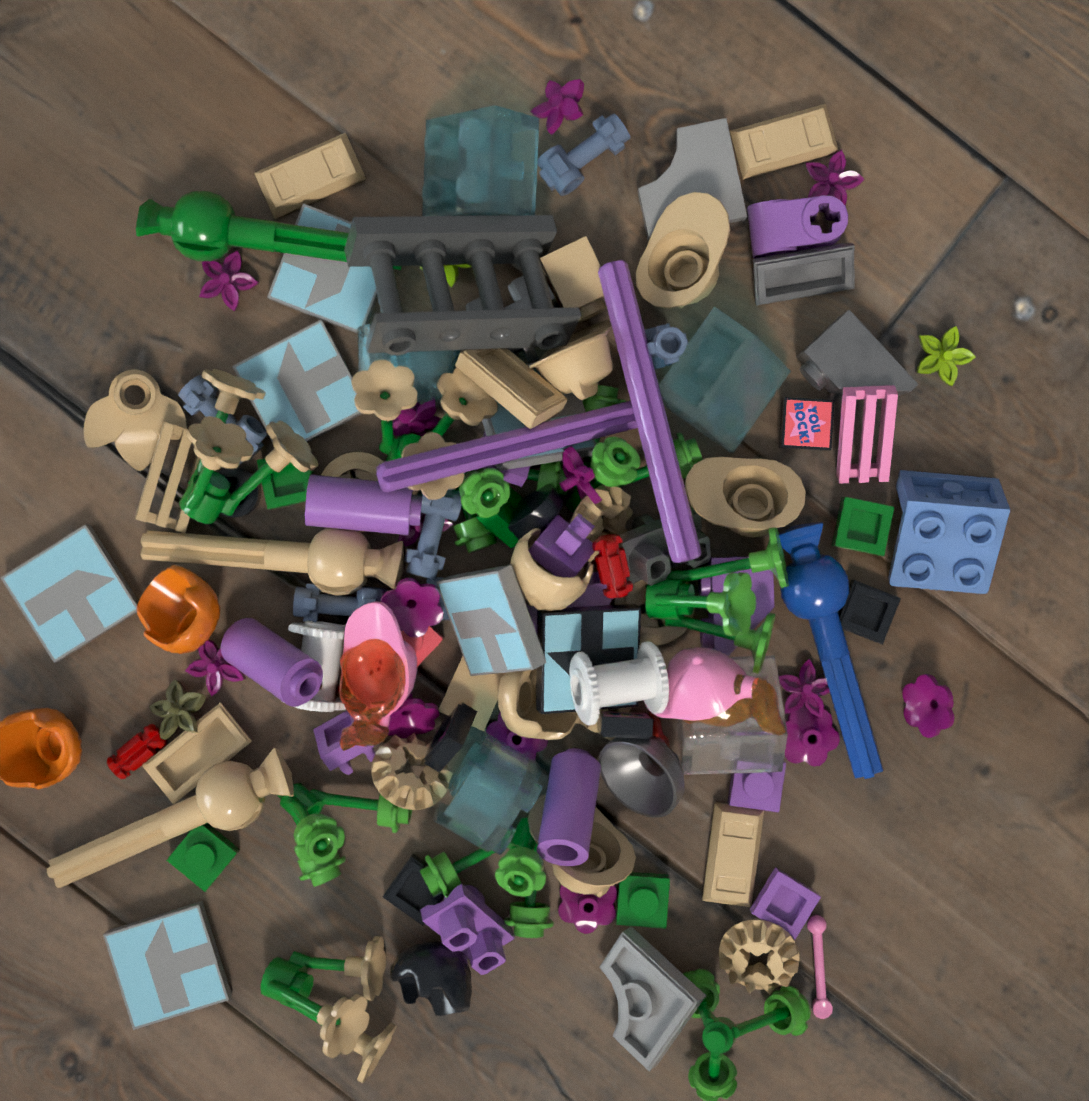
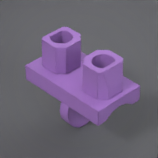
[420,884,515,975]

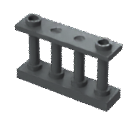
[344,215,581,355]

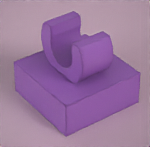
[528,514,595,578]
[313,705,375,775]

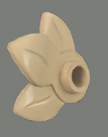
[83,370,187,471]

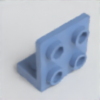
[888,470,1011,594]

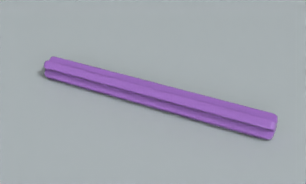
[598,260,701,563]
[376,401,638,492]

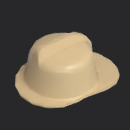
[636,192,730,309]
[529,320,613,400]
[685,457,806,538]
[528,794,636,897]

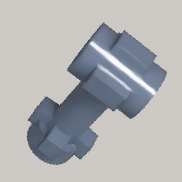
[537,113,631,196]
[645,323,689,369]
[178,375,267,464]
[404,489,462,579]
[293,583,388,623]

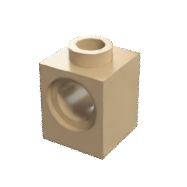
[540,236,607,322]

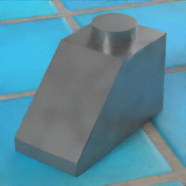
[796,310,919,396]

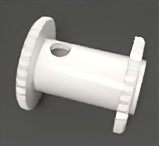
[282,621,350,712]
[569,641,669,726]

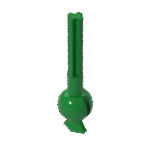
[136,191,402,270]

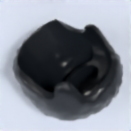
[390,942,472,1016]

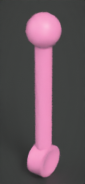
[807,915,833,1019]

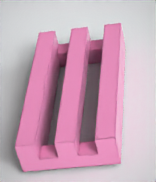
[836,385,898,484]

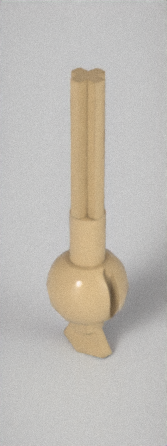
[141,528,404,596]
[46,748,294,888]

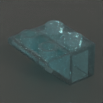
[422,105,539,216]
[659,306,791,454]

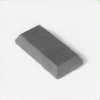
[753,243,855,306]

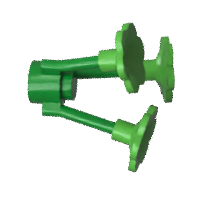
[646,527,789,674]

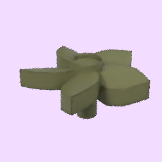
[149,679,206,740]

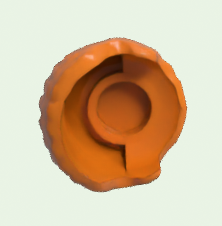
[136,565,221,654]
[0,708,82,790]

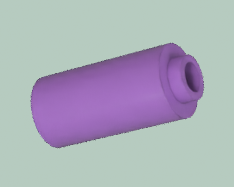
[305,475,422,535]
[221,618,323,707]
[537,748,601,866]

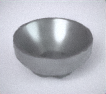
[598,736,685,818]

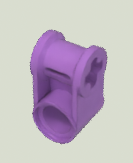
[747,195,848,259]

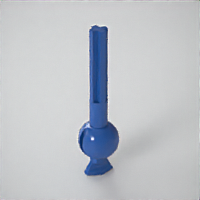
[779,522,884,779]

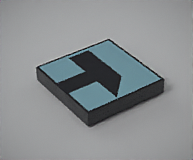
[536,604,641,714]

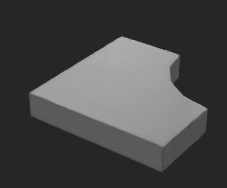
[637,118,747,240]
[599,927,706,1071]

